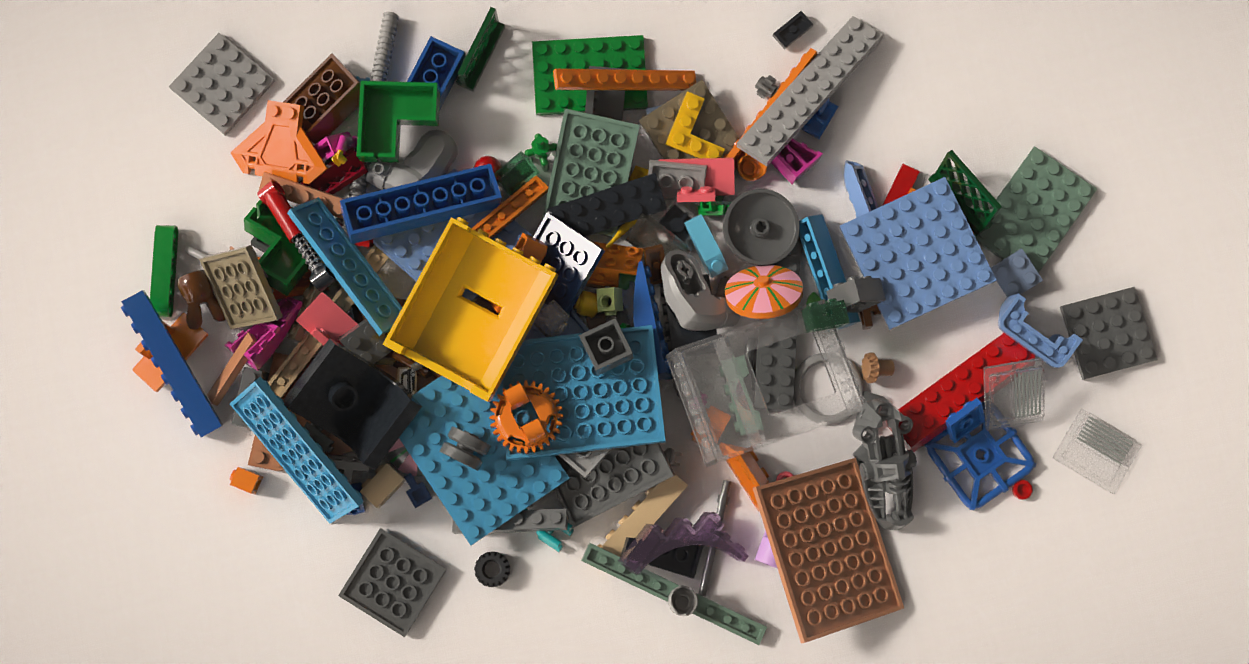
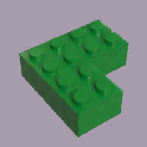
[356,81,440,163]
[244,200,319,296]

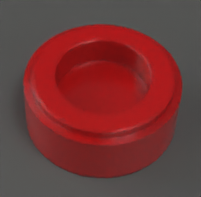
[1012,480,1033,500]

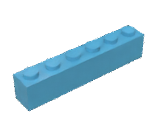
[799,214,861,331]

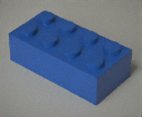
[407,36,466,111]

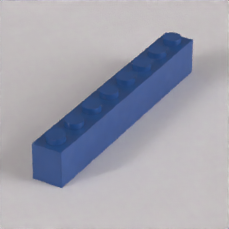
[121,290,223,437]

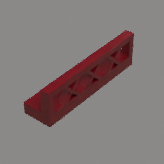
[298,146,368,195]

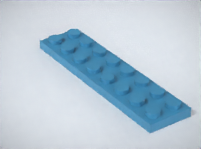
[287,197,402,336]

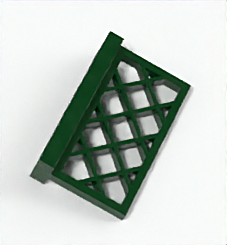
[456,7,505,92]
[928,150,1002,236]

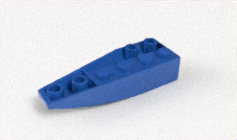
[633,261,675,380]

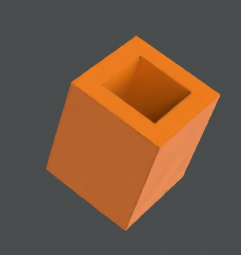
[230,467,263,495]

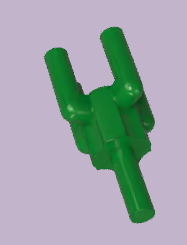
[525,133,557,172]

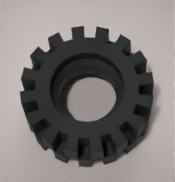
[474,552,510,587]

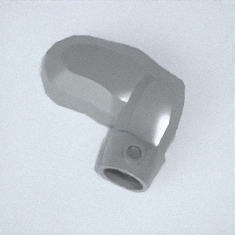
[366,130,458,190]
[661,250,740,331]

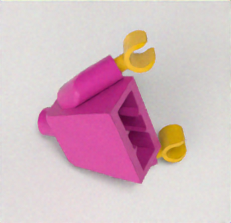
[314,131,357,167]

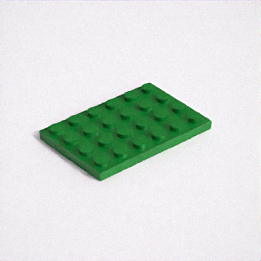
[532,35,648,116]

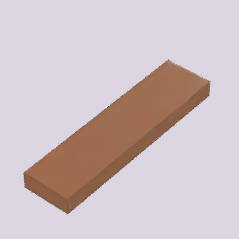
[207,332,257,406]

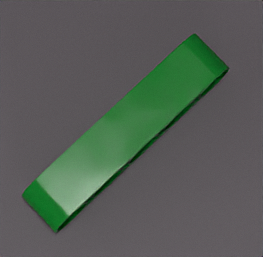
[150,225,179,317]

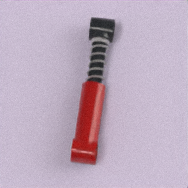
[257,180,337,291]

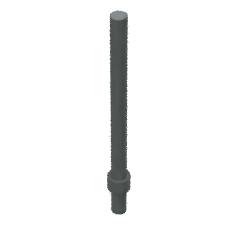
[698,480,731,597]

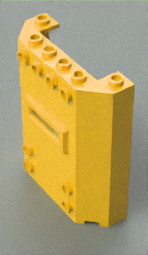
[383,217,559,402]

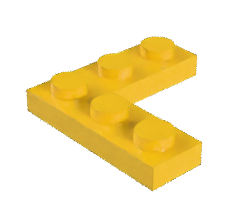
[665,91,725,158]

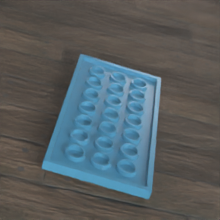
[230,377,364,524]

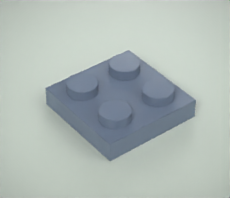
[990,248,1043,297]

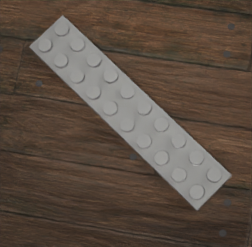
[737,16,883,166]

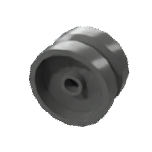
[439,426,491,471]

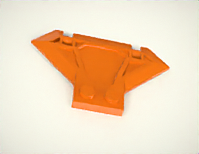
[230,100,328,184]

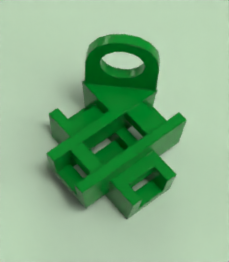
[697,195,732,216]

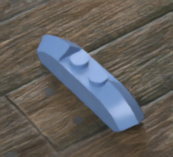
[844,160,879,218]

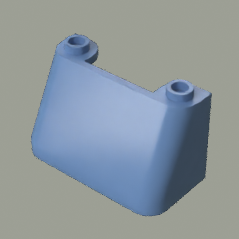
[998,293,1083,368]

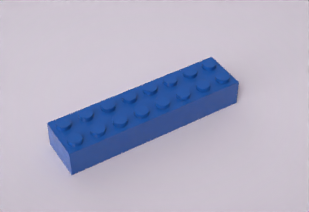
[340,164,502,244]

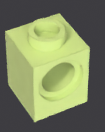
[596,287,623,316]

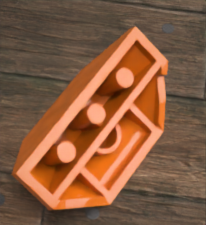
[717,443,769,512]

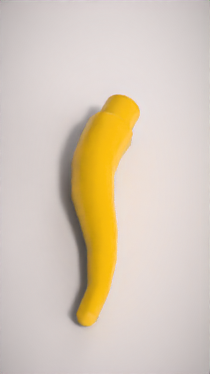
[606,219,639,248]

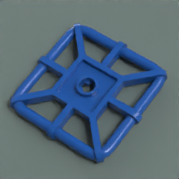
[925,400,1036,511]

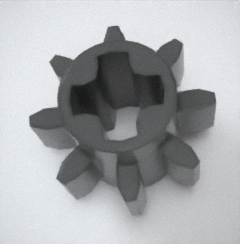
[755,75,778,99]

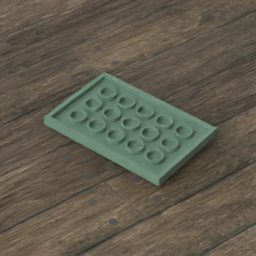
[542,108,640,237]
[974,146,1097,273]

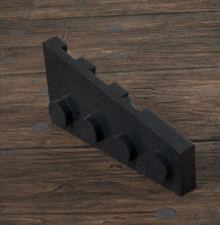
[621,537,705,579]

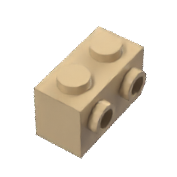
[360,463,406,508]

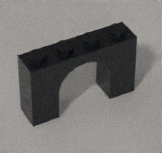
[660,274,719,358]

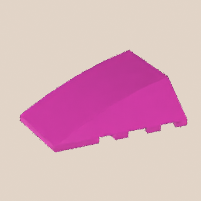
[224,297,303,371]

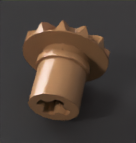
[861,352,895,383]

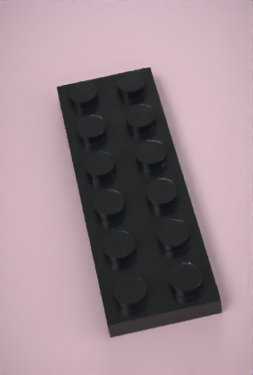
[547,172,668,236]

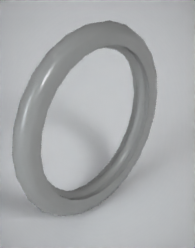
[793,353,864,425]

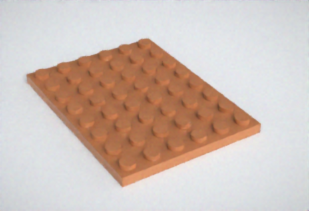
[753,458,904,643]

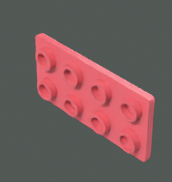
[658,158,735,202]
[296,292,358,346]

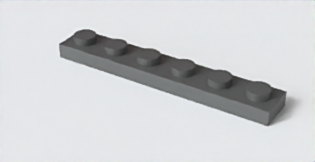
[452,509,568,534]

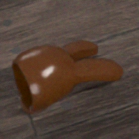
[177,270,226,330]

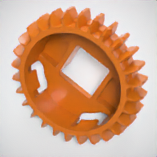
[489,380,563,454]

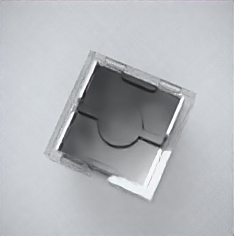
[650,199,696,251]

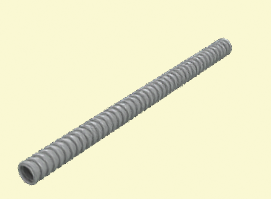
[342,12,399,235]

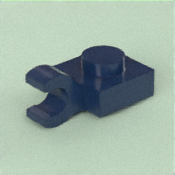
[404,473,433,508]

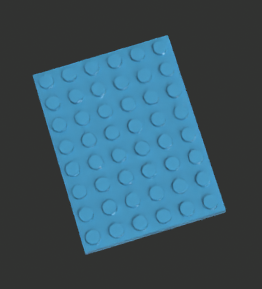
[500,325,666,460]
[399,376,570,546]

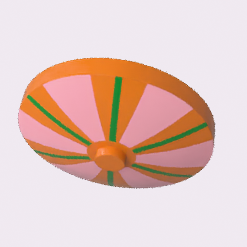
[725,265,803,319]

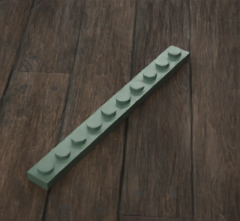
[581,542,767,645]

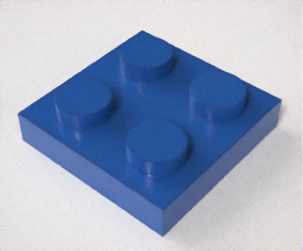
[946,398,985,444]

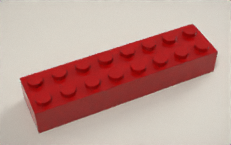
[886,333,1035,452]

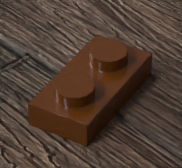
[643,244,665,285]

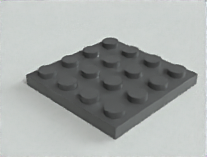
[1060,287,1158,380]
[338,528,447,637]

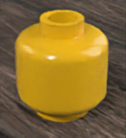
[574,291,600,317]

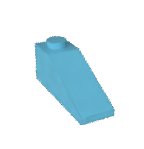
[684,214,729,278]

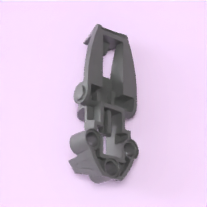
[852,397,917,530]

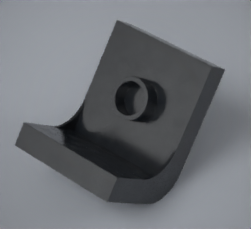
[283,338,422,470]

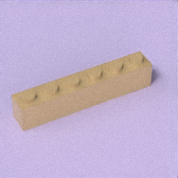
[597,474,688,558]

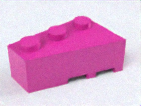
[771,139,823,184]

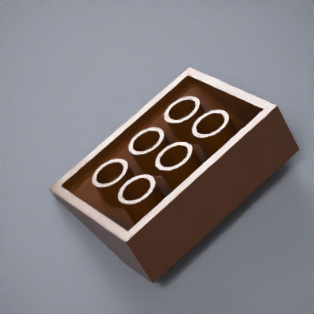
[283,53,361,144]

